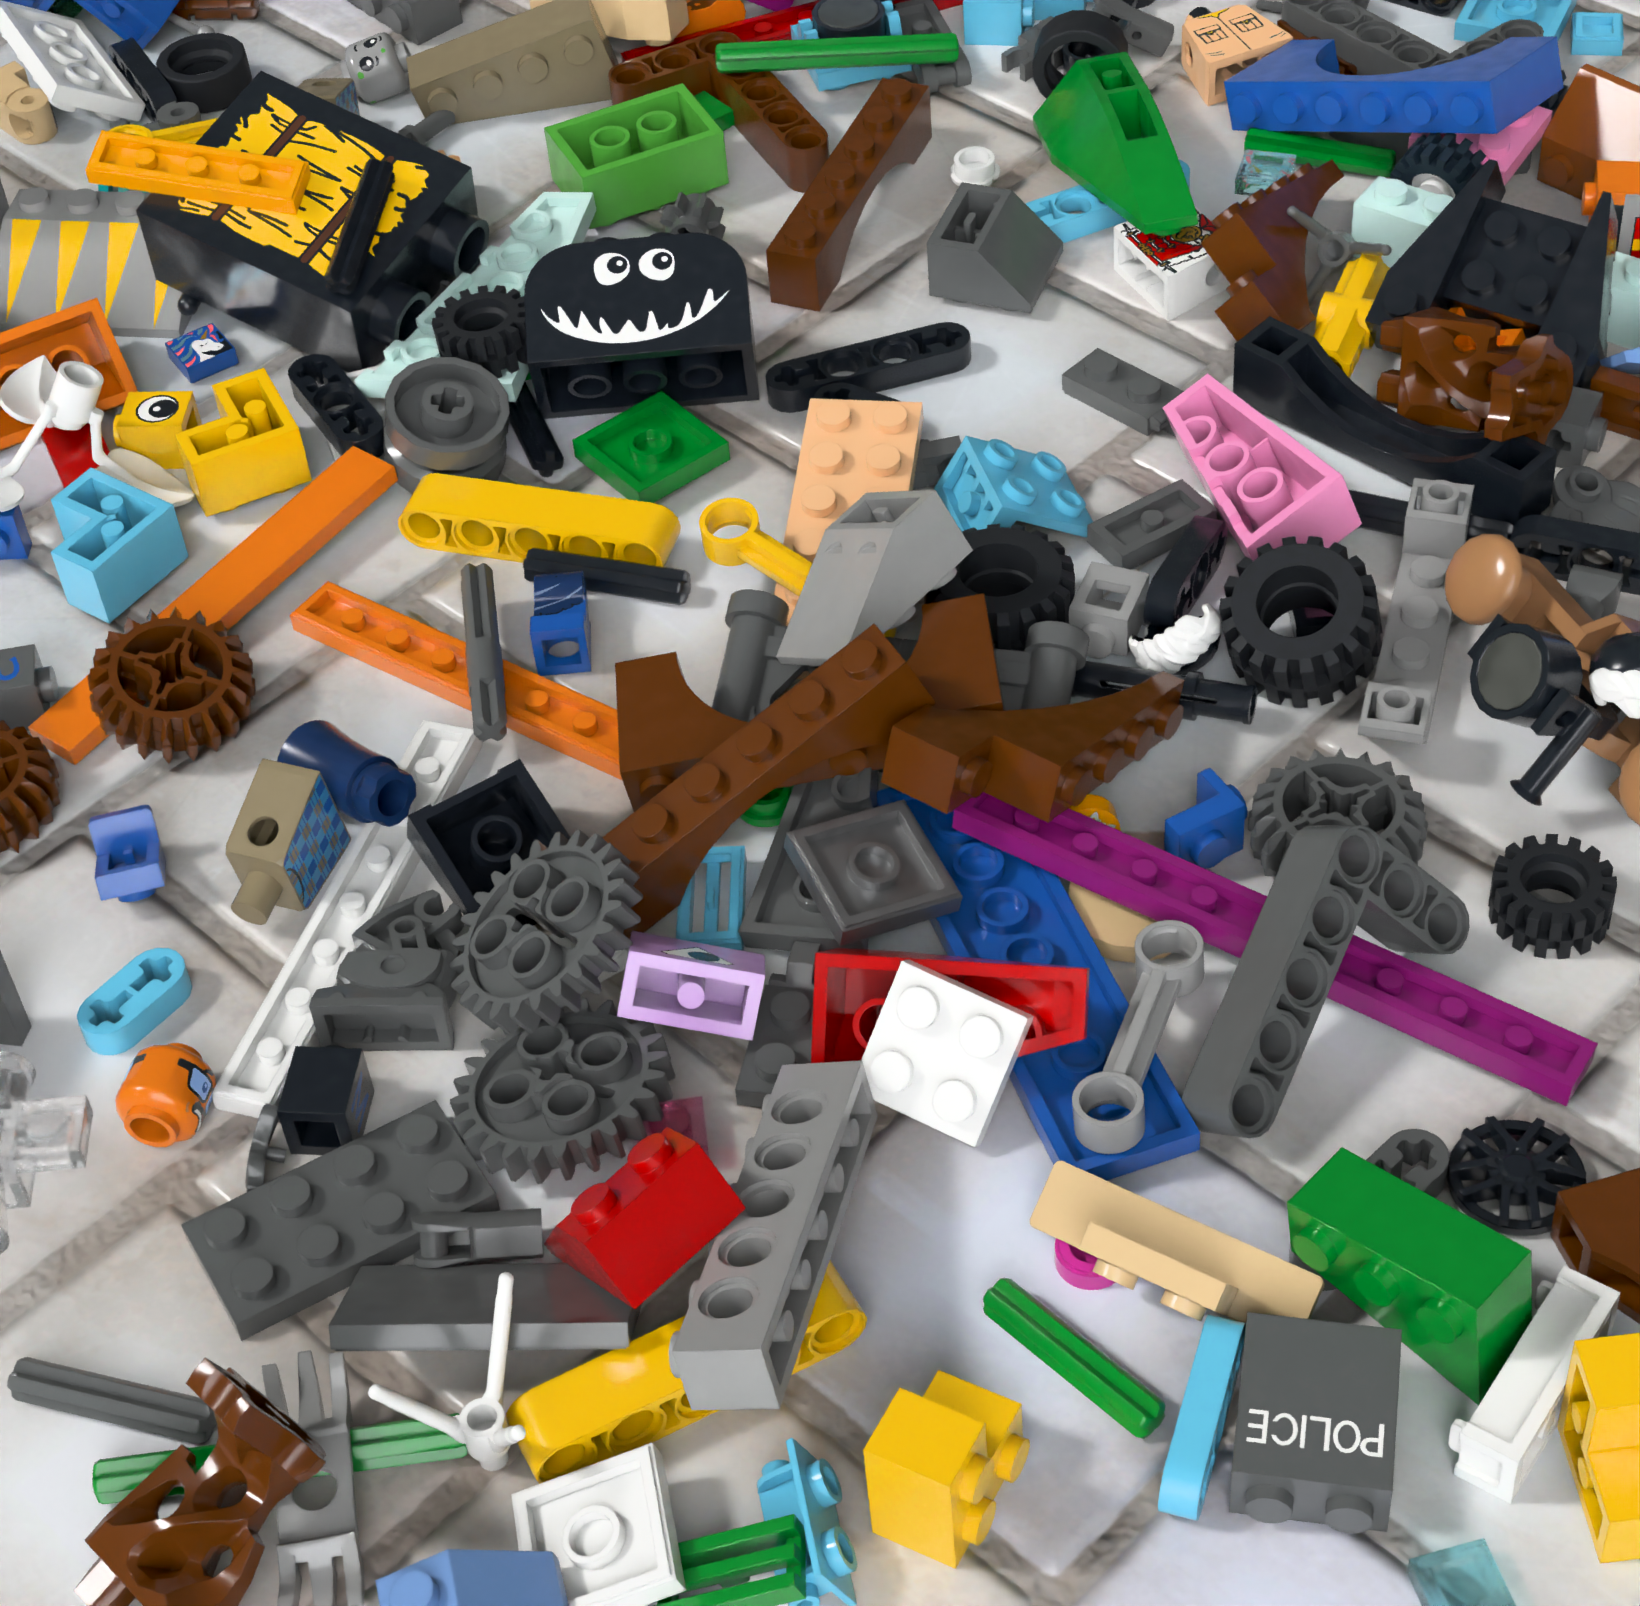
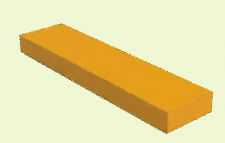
[85,130,311,215]

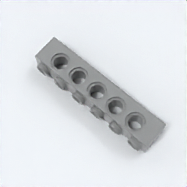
[669,1060,878,1410]

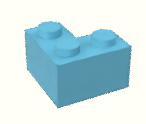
[51,468,189,624]

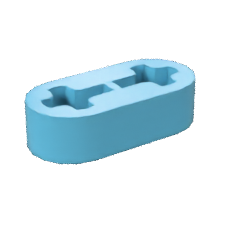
[77,948,192,1055]

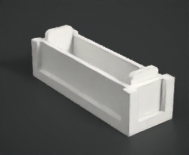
[1448,1266,1621,1504]

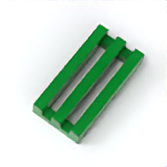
[654,1514,806,1606]

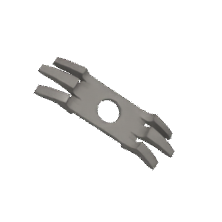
[262,1350,365,1606]

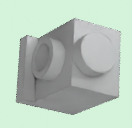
[1069,561,1150,659]

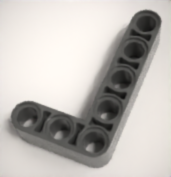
[1281,0,1544,75]
[1182,825,1470,1138]

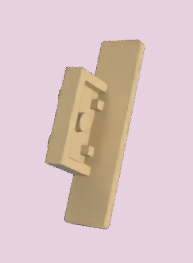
[1030,1161,1325,1323]

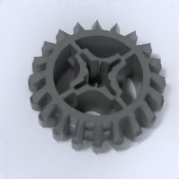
[1248,748,1428,877]

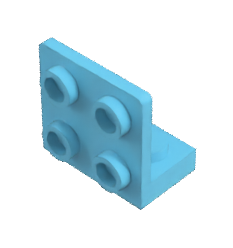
[934,436,1093,538]

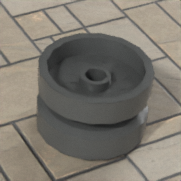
[383,357,510,494]

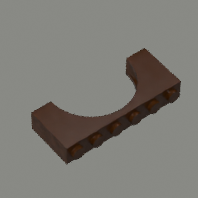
[615,593,1005,812]

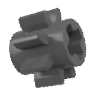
[660,192,726,239]

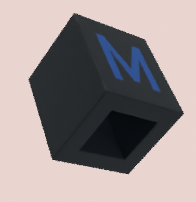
[277,1045,374,1155]

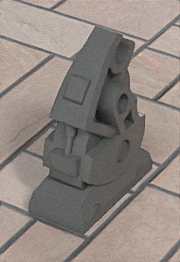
[309,889,464,1051]

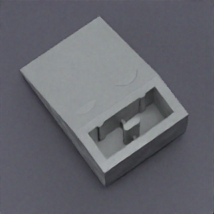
[776,490,973,667]

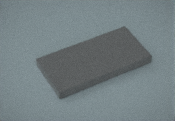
[329,1263,643,1351]

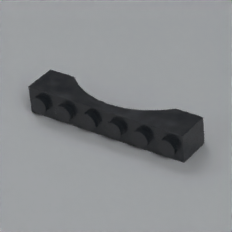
[1233,316,1558,525]

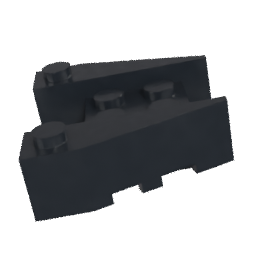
[1365,159,1618,390]

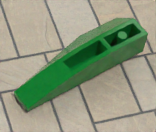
[1033,51,1198,236]

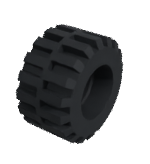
[924,524,1075,652]
[1219,536,1383,708]

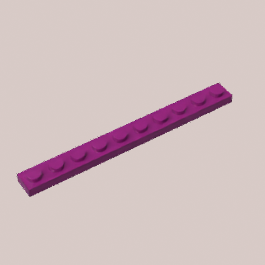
[952,792,1598,1106]

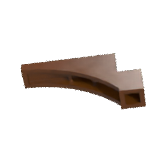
[1200,159,1344,342]
[881,671,1185,823]

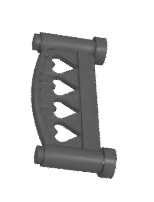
[712,589,1090,773]

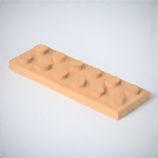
[774,398,924,679]

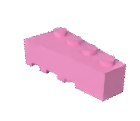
[1163,373,1362,561]

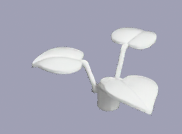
[0,355,195,512]

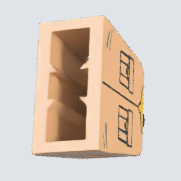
[1181,4,1293,106]

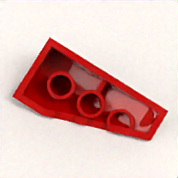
[811,948,1090,1063]

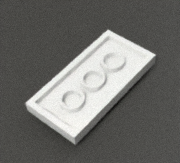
[0,0,145,122]

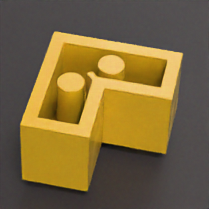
[175,368,312,517]
[1557,1333,1640,1564]
[863,1370,1030,1569]

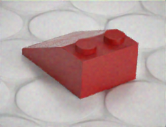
[544,1127,746,1310]

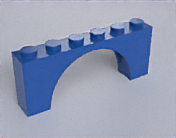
[1224,36,1564,134]

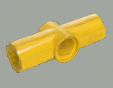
[1313,254,1390,378]

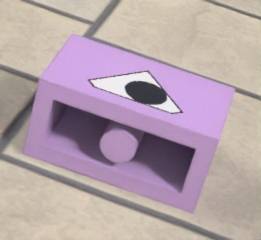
[617,931,765,1041]

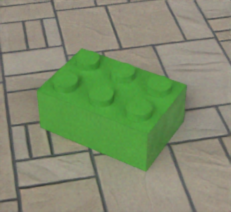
[544,83,729,229]

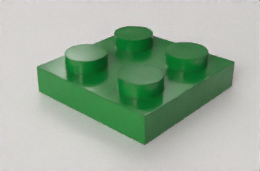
[572,391,731,503]

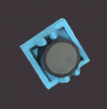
[790,0,912,92]

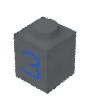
[0,644,59,731]

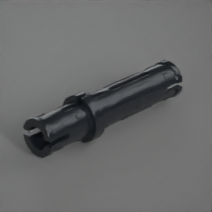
[1071,661,1258,725]

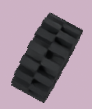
[432,285,527,378]
[1488,834,1617,959]

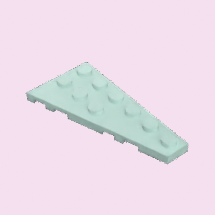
[355,192,596,402]

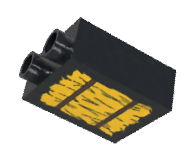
[136,71,489,373]

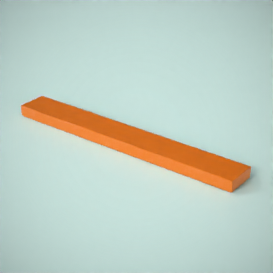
[28,446,398,765]
[290,581,623,781]

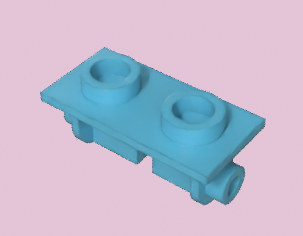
[757,1438,857,1606]

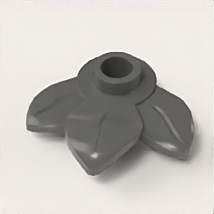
[1549,465,1640,559]

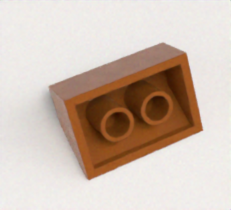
[1537,64,1640,200]

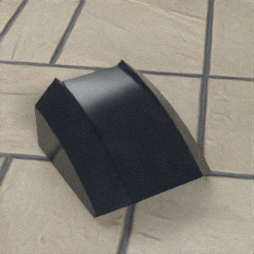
[407,759,570,926]

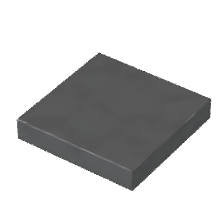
[784,799,963,946]

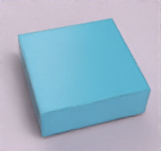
[1570,12,1624,56]

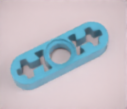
[1158,1314,1246,1521]

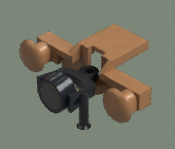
[1445,534,1640,826]

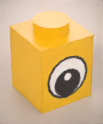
[113,391,202,469]

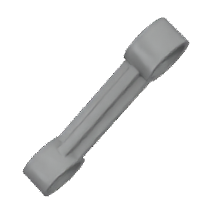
[1072,920,1205,1154]

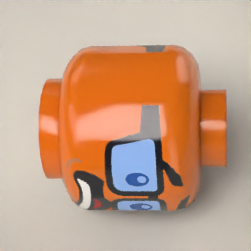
[115,1043,216,1147]

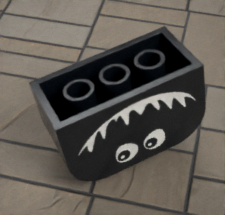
[524,232,759,419]

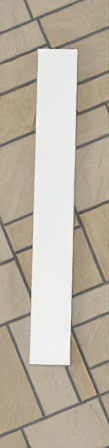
[212,720,483,1118]

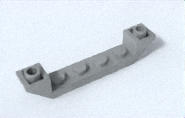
[1358,478,1474,744]

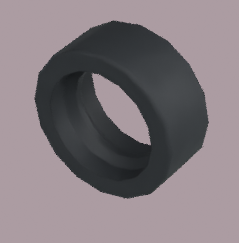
[1032,10,1128,99]
[156,33,252,113]

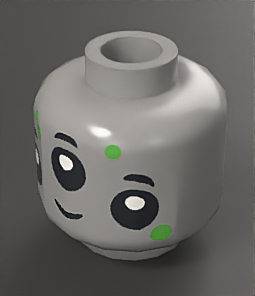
[340,32,411,104]

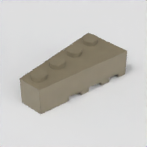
[406,0,619,125]

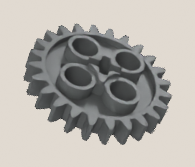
[449,830,643,1035]
[450,998,675,1184]

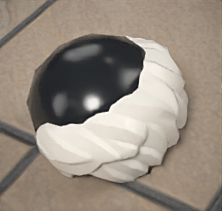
[1128,603,1223,675]
[1589,632,1640,719]

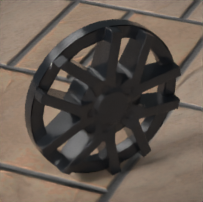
[1447,1116,1586,1236]

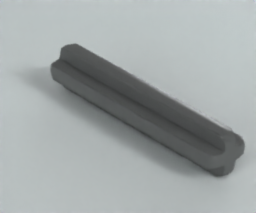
[7,1357,217,1444]

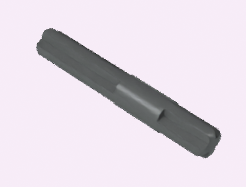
[461,563,507,742]

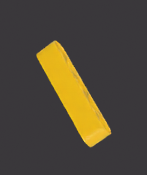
[398,473,681,567]
[506,1260,867,1484]

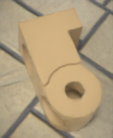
[0,61,58,145]

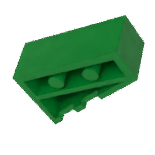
[1287,1147,1532,1406]

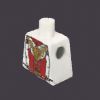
[1114,207,1231,321]

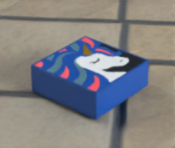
[165,323,239,383]

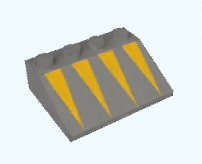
[0,187,192,339]

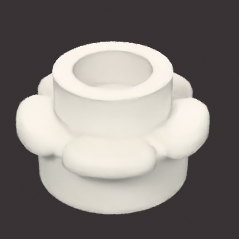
[950,146,1000,186]

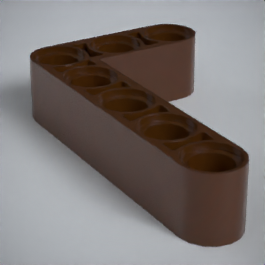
[608,31,830,193]

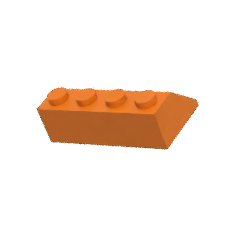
[0,298,138,451]

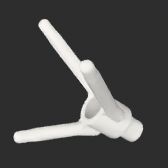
[368,1272,526,1471]

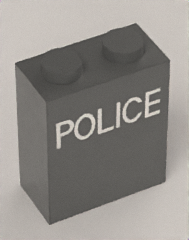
[1229,1312,1402,1533]

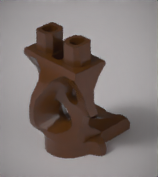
[1376,307,1574,445]
[73,1357,326,1606]

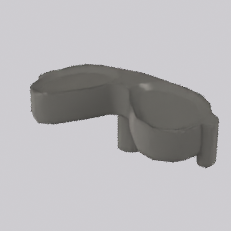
[245,1103,287,1192]

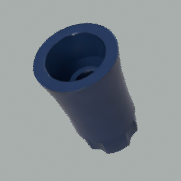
[277,720,416,827]

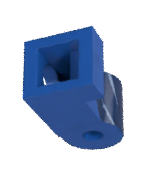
[530,571,592,676]

